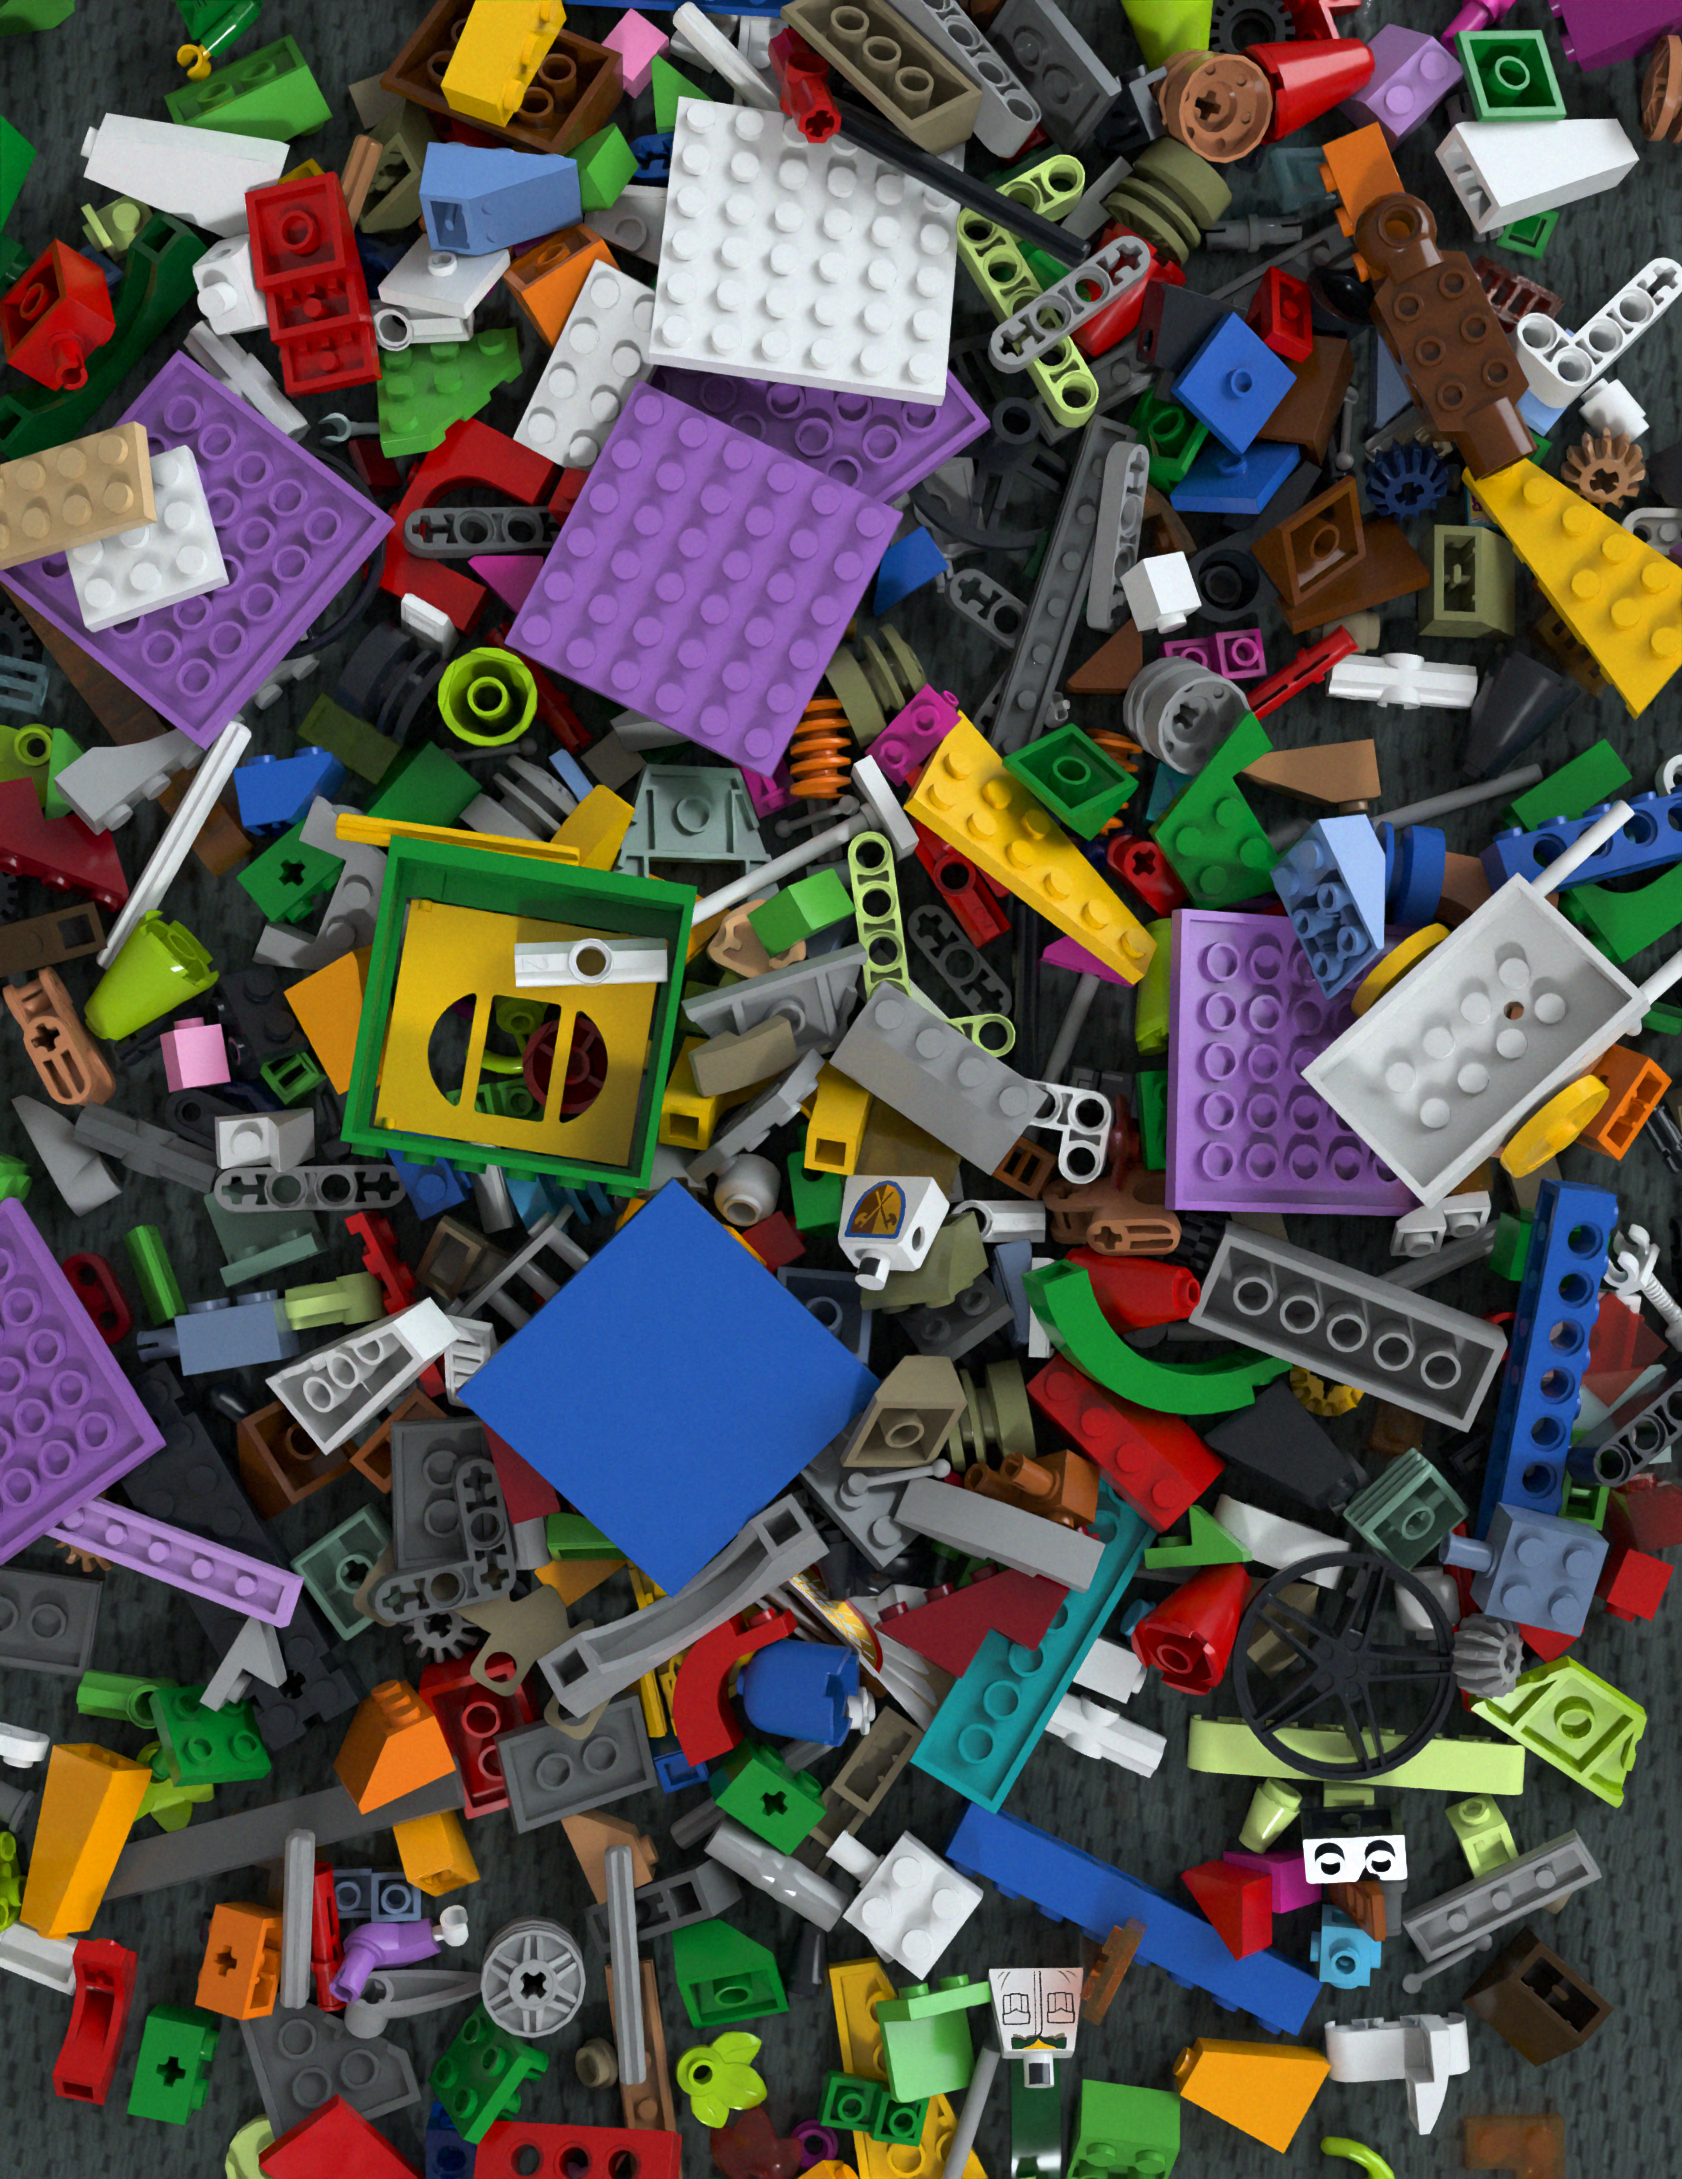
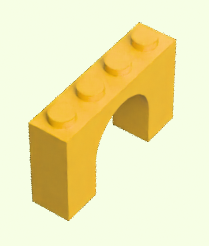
[658,1036,874,1176]

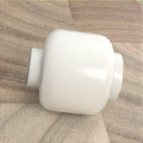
[714,1154,782,1226]
[1394,1566,1461,1640]

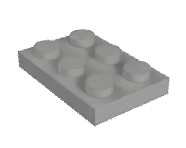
[684,1048,826,1184]

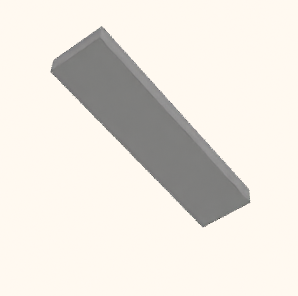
[1401,1829,1602,1963]

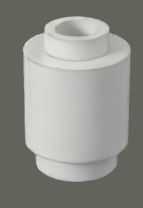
[1579,378,1650,443]

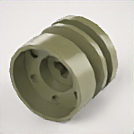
[1102,136,1232,268]
[821,623,928,752]
[942,1359,1036,1474]

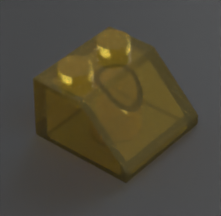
[853,1097,962,1200]

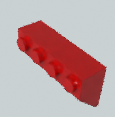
[1025,1352,1227,1535]

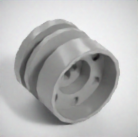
[1123,656,1251,776]
[459,754,578,842]
[480,1914,586,2038]

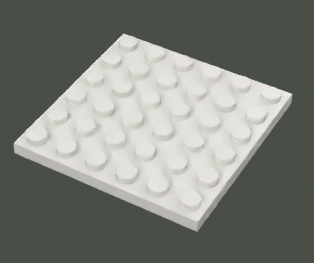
[647,96,966,406]

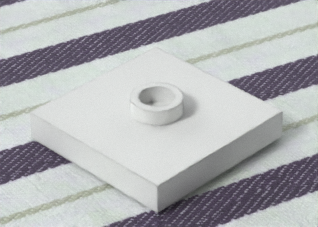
[378,233,511,319]

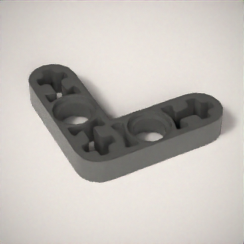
[944,569,1068,739]
[371,1454,516,1622]

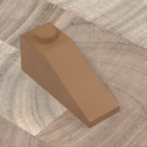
[1233,739,1381,815]

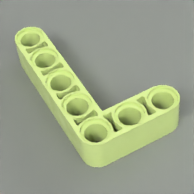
[956,155,1099,428]
[848,831,1016,1058]

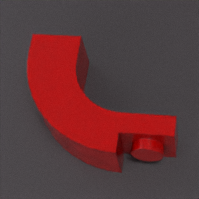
[673,1606,799,1768]
[52,1938,138,2105]

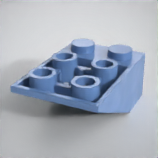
[419,142,583,256]
[1269,814,1385,1000]

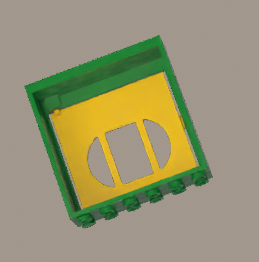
[340,835,698,1198]

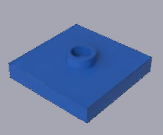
[1170,311,1297,455]
[1169,442,1301,514]

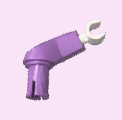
[329,1905,469,2003]

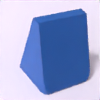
[648,1730,711,1794]

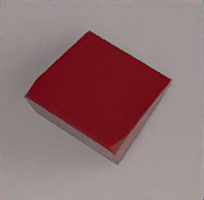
[348,439,403,497]

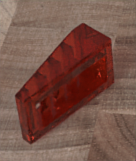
[1473,255,1566,347]

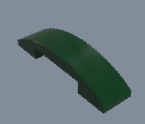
[1010,2058,1061,2179]

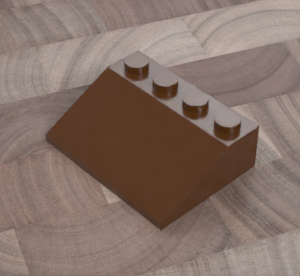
[380,0,623,156]

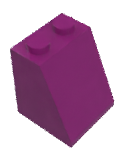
[1548,0,1682,72]

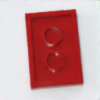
[258,2093,427,2179]

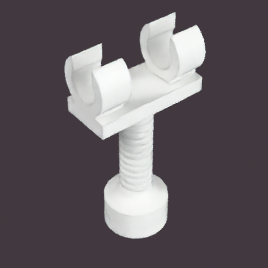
[1603,1224,1682,1352]

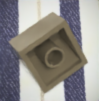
[840,1355,968,1467]

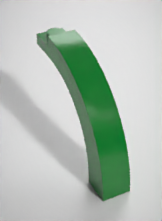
[1021,1259,1293,1415]

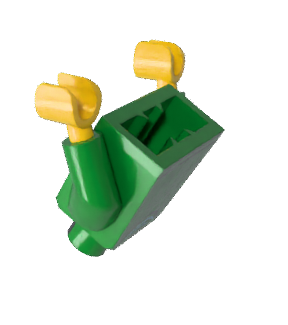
[174,0,263,82]

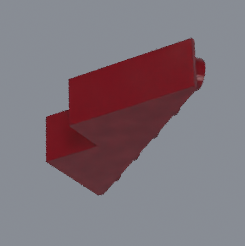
[0,776,129,912]
[873,1526,1100,1679]

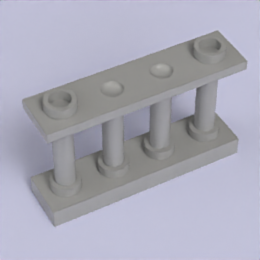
[443,1203,590,1348]

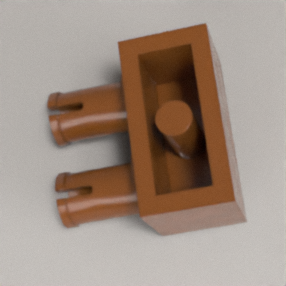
[964,1450,1101,1530]

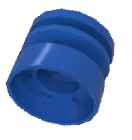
[1368,819,1446,929]

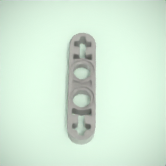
[988,236,1151,373]
[1087,441,1150,634]
[214,1164,406,1213]

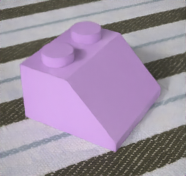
[1336,23,1464,154]

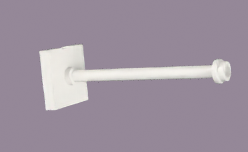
[628,755,919,941]

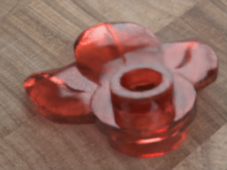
[1108,1094,1143,1192]
[710,2104,802,2179]

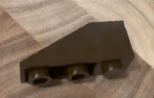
[0,901,108,977]

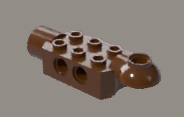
[1355,192,1539,482]

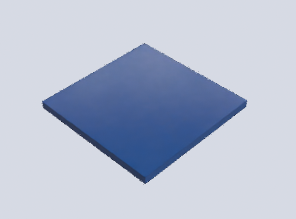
[456,1176,883,1598]

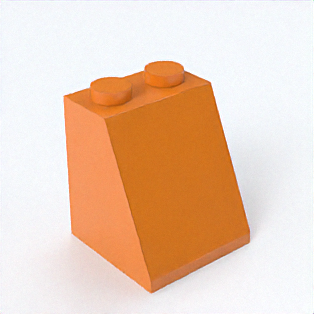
[501,222,622,354]

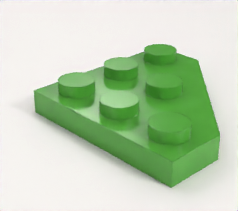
[377,327,523,458]

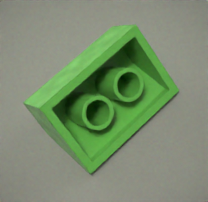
[164,34,333,142]

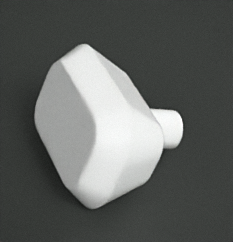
[1044,690,1070,728]

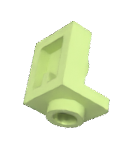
[81,195,153,262]
[1445,1793,1519,1878]

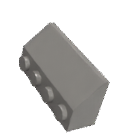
[829,980,1049,1176]

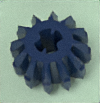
[1365,436,1448,523]

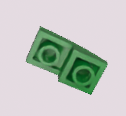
[816,2069,930,2147]

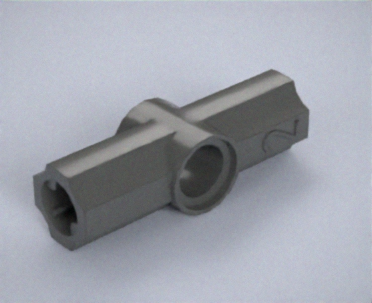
[73,1101,223,1194]

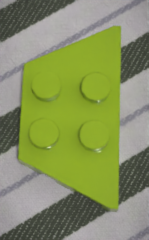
[1468,1655,1647,1808]

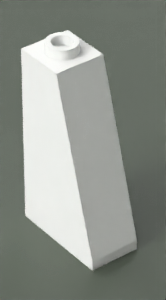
[80,113,290,238]
[1435,119,1639,234]

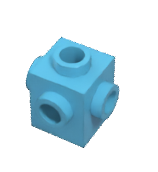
[1310,1904,1381,1989]

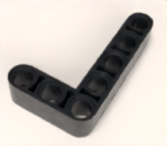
[1567,1355,1682,1487]

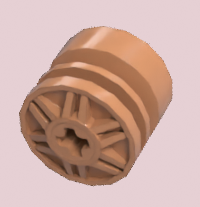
[1641,34,1682,143]
[1148,49,1273,163]

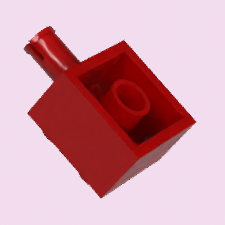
[0,238,116,391]

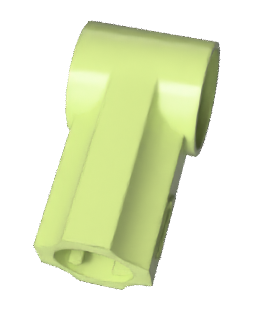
[285,1271,387,1331]

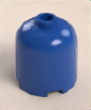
[737,1639,860,1747]

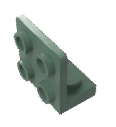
[204,1166,329,1287]

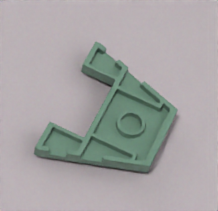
[611,764,780,905]

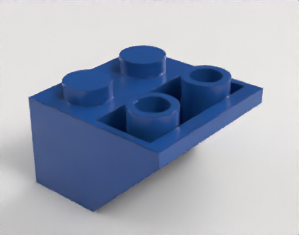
[233,746,349,839]

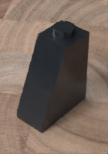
[1203,1379,1359,1511]

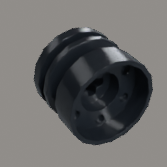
[334,620,453,751]

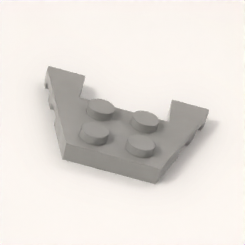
[252,795,412,980]

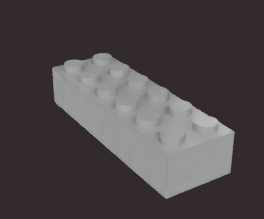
[1188,1219,1508,1433]

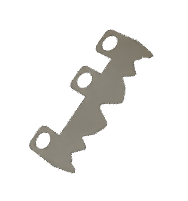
[353,1539,612,1740]

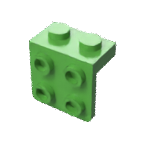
[876,1973,992,2103]

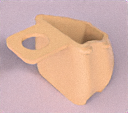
[706,898,806,989]

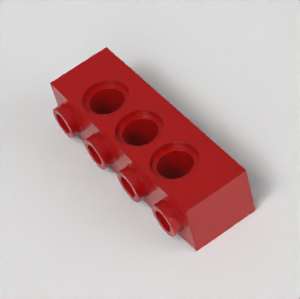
[473,2121,682,2179]

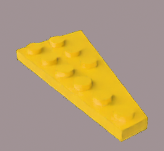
[1461,458,1682,720]
[903,709,1158,985]
[829,1956,989,2179]

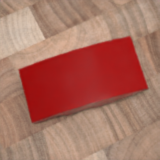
[244,171,382,399]

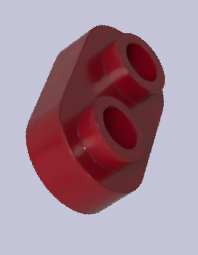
[61,1252,134,1345]

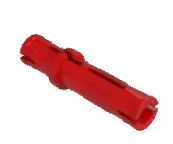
[484,622,593,755]
[1245,624,1359,721]
[310,1861,347,2012]

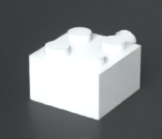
[826,1829,984,1980]

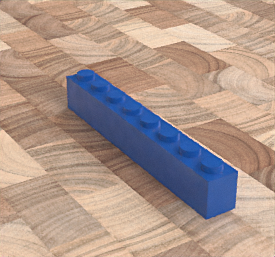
[943,1798,1323,2036]

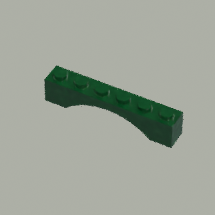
[0,209,209,461]

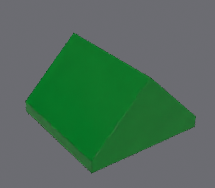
[1126,385,1209,495]
[1001,723,1139,841]
[360,736,487,829]

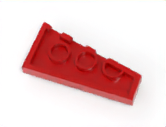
[344,1211,446,1399]

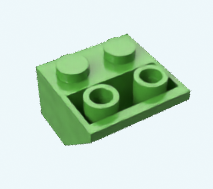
[1066,2079,1180,2179]

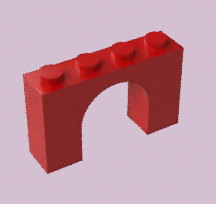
[361,417,559,639]

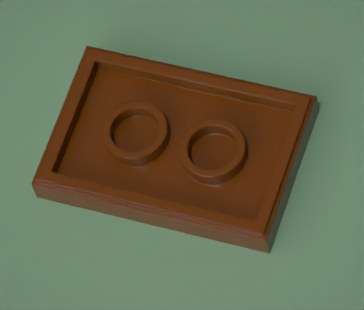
[1273,515,1430,635]

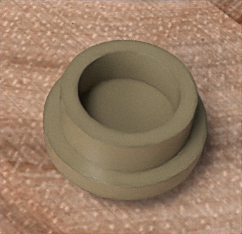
[575,2037,619,2089]

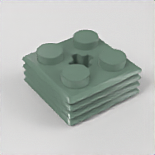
[1343,1448,1470,1572]
[290,1503,400,1640]

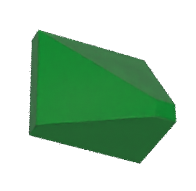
[1495,209,1559,260]

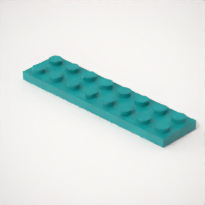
[909,1476,1157,1815]

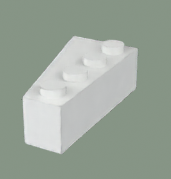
[265,1297,461,1455]

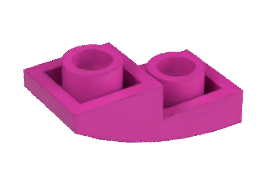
[1157,628,1267,683]

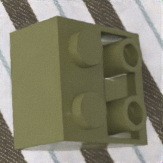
[357,98,441,234]
[1418,525,1515,639]
[860,1211,989,1314]

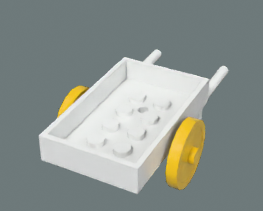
[1300,800,1682,1210]

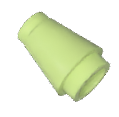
[1239,1777,1302,1854]

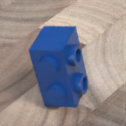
[387,1129,473,1221]

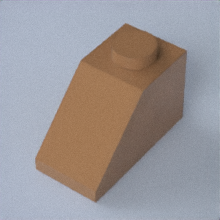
[561,1809,659,1905]

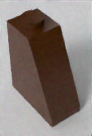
[1251,334,1355,466]

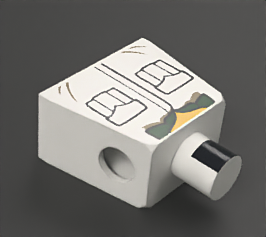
[987,1968,1083,2088]

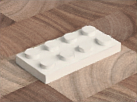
[513,259,658,472]

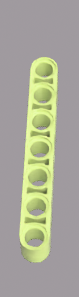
[1187,1715,1526,1795]

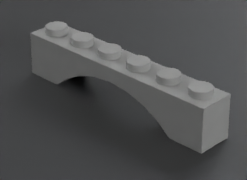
[54,632,320,836]
[537,1494,830,1719]

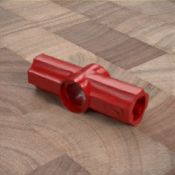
[768,28,842,143]
[908,816,1012,950]

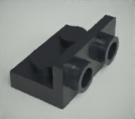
[1093,64,1169,159]
[1300,1803,1407,1884]

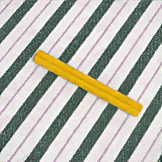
[335,813,580,866]

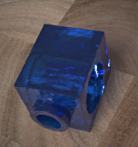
[426,2102,477,2179]

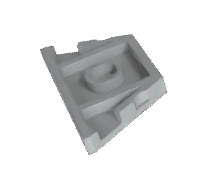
[681,942,868,1059]

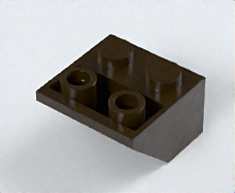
[1461,1925,1615,2067]

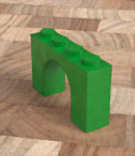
[1500,738,1682,966]

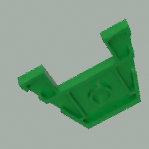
[1148,709,1300,911]

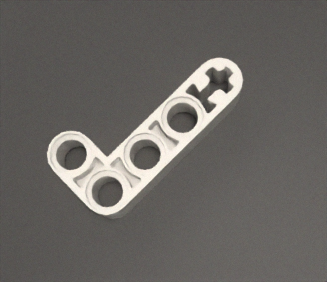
[1507,258,1682,409]
[1025,1078,1114,1184]

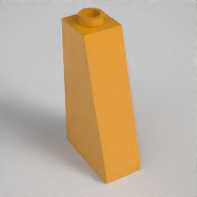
[19,1743,153,1940]

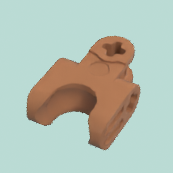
[3,965,116,1106]
[1042,1162,1182,1256]

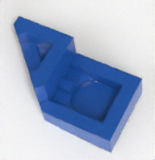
[872,525,950,617]

